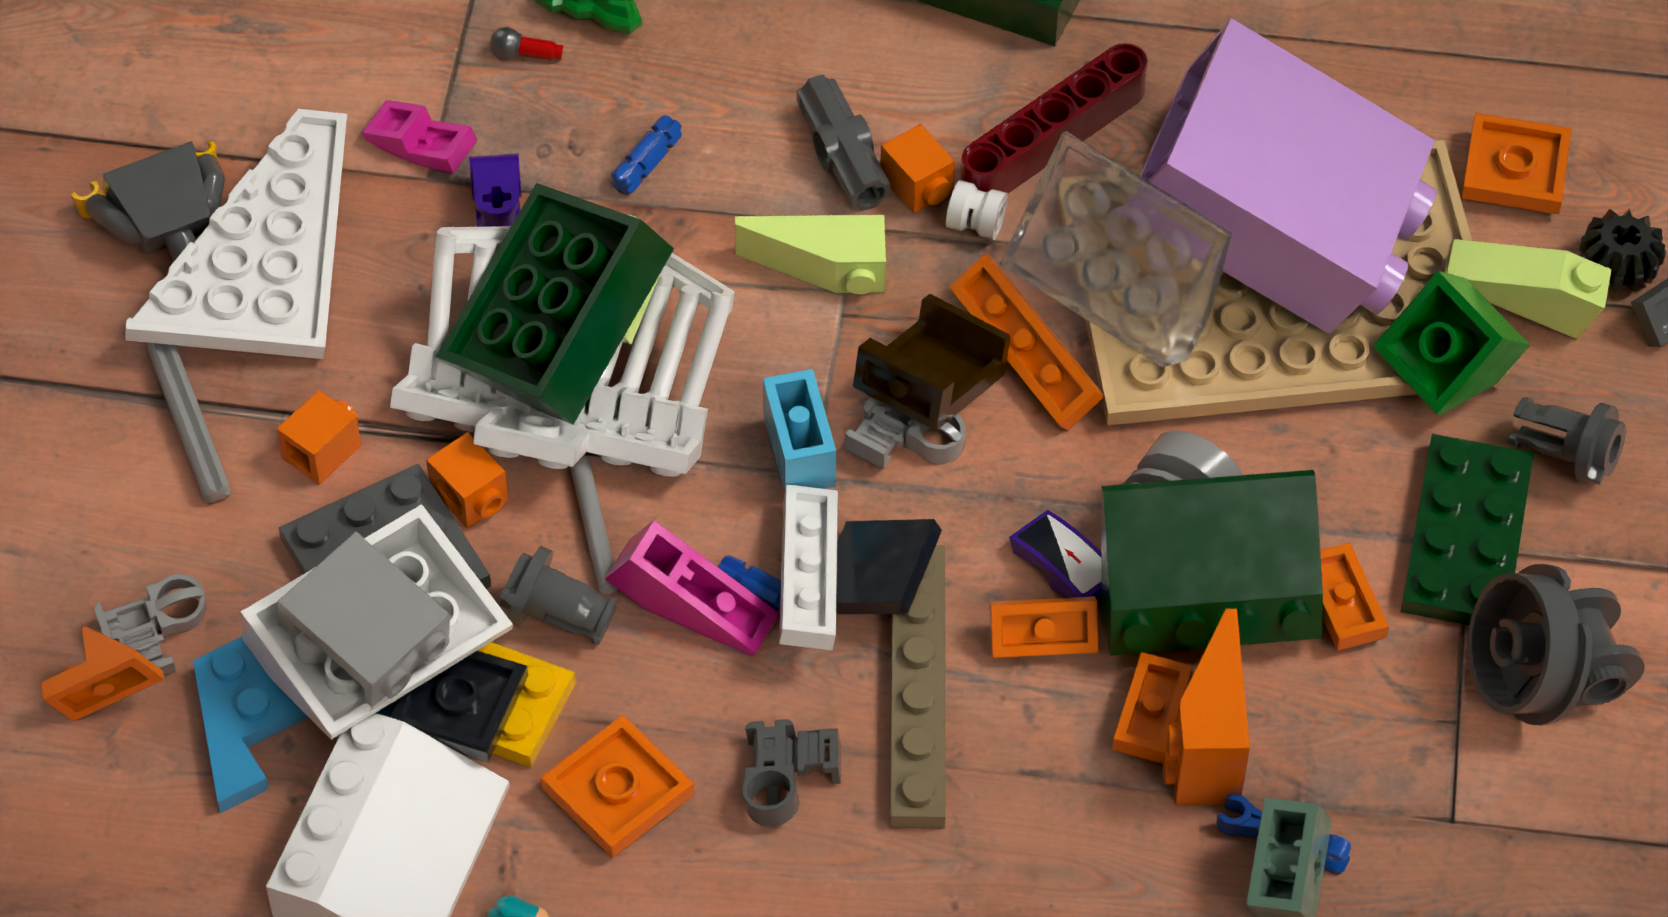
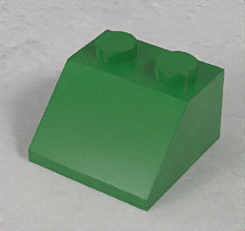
[1373,271,1530,415]

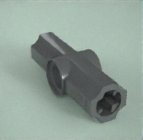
[797,74,890,211]

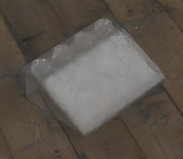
[999,131,1233,367]

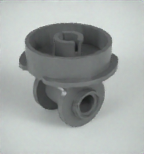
[1468,564,1645,725]

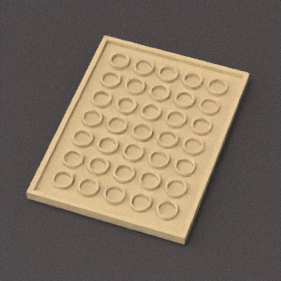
[1058,140,1509,426]

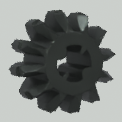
[1579,208,1666,293]

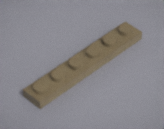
[890,545,946,828]

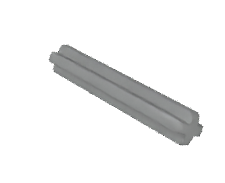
[147,343,231,503]

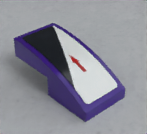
[1009,510,1102,600]

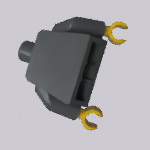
[71,141,225,262]

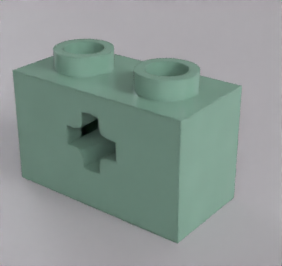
[1246,797,1332,917]

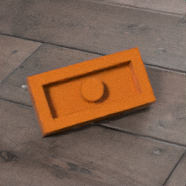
[1320,542,1389,651]
[989,596,1099,658]
[1112,652,1193,764]

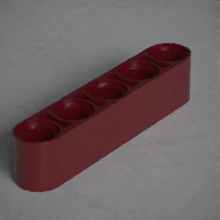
[960,43,1148,194]

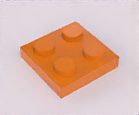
[1461,113,1572,215]
[540,715,695,858]

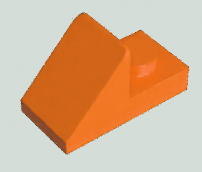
[41,626,164,721]

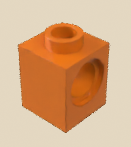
[426,432,509,528]

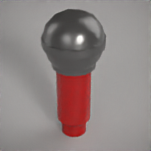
[490,26,564,60]

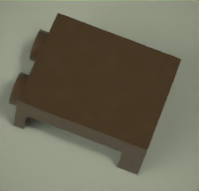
[853,294,1011,431]

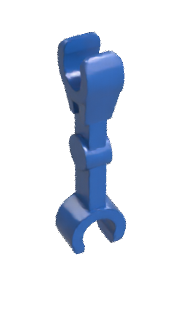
[1216,794,1351,874]

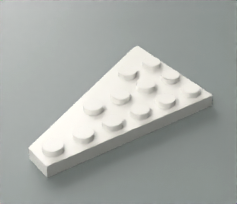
[125,109,347,359]

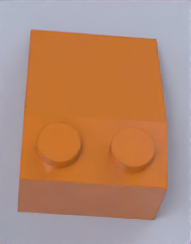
[1163,609,1250,805]

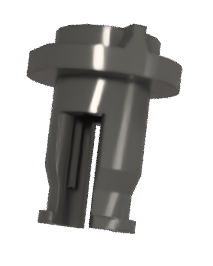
[1509,397,1626,485]
[500,546,618,645]

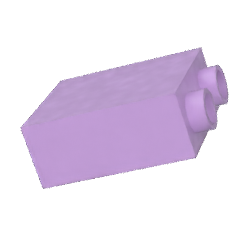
[1124,18,1437,334]

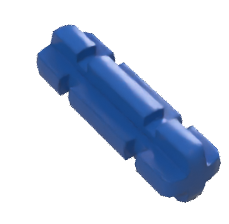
[611,115,682,194]
[718,555,781,611]

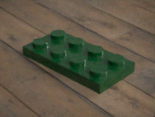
[1400,434,1534,625]

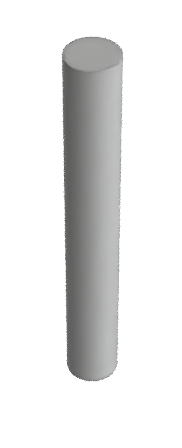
[570,456,618,594]

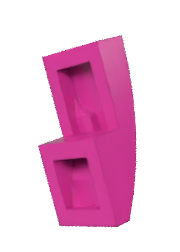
[362,100,477,174]

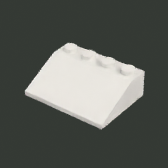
[241,504,513,740]
[266,713,510,917]

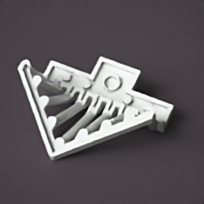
[390,226,735,477]

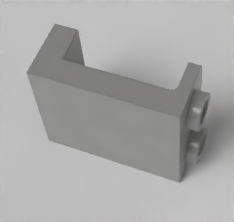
[278,532,450,707]

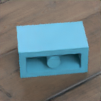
[763,369,836,493]

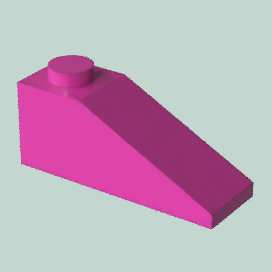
[605,520,779,656]

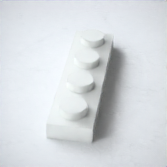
[779,484,838,650]

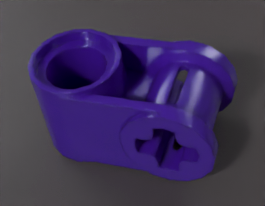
[469,153,522,227]

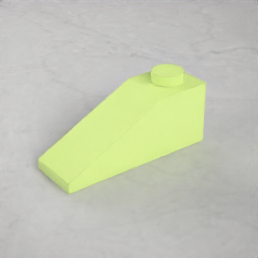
[735,215,886,295]
[1444,239,1611,339]

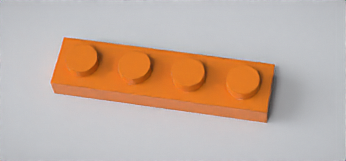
[949,253,1105,431]

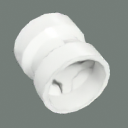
[946,180,1008,240]

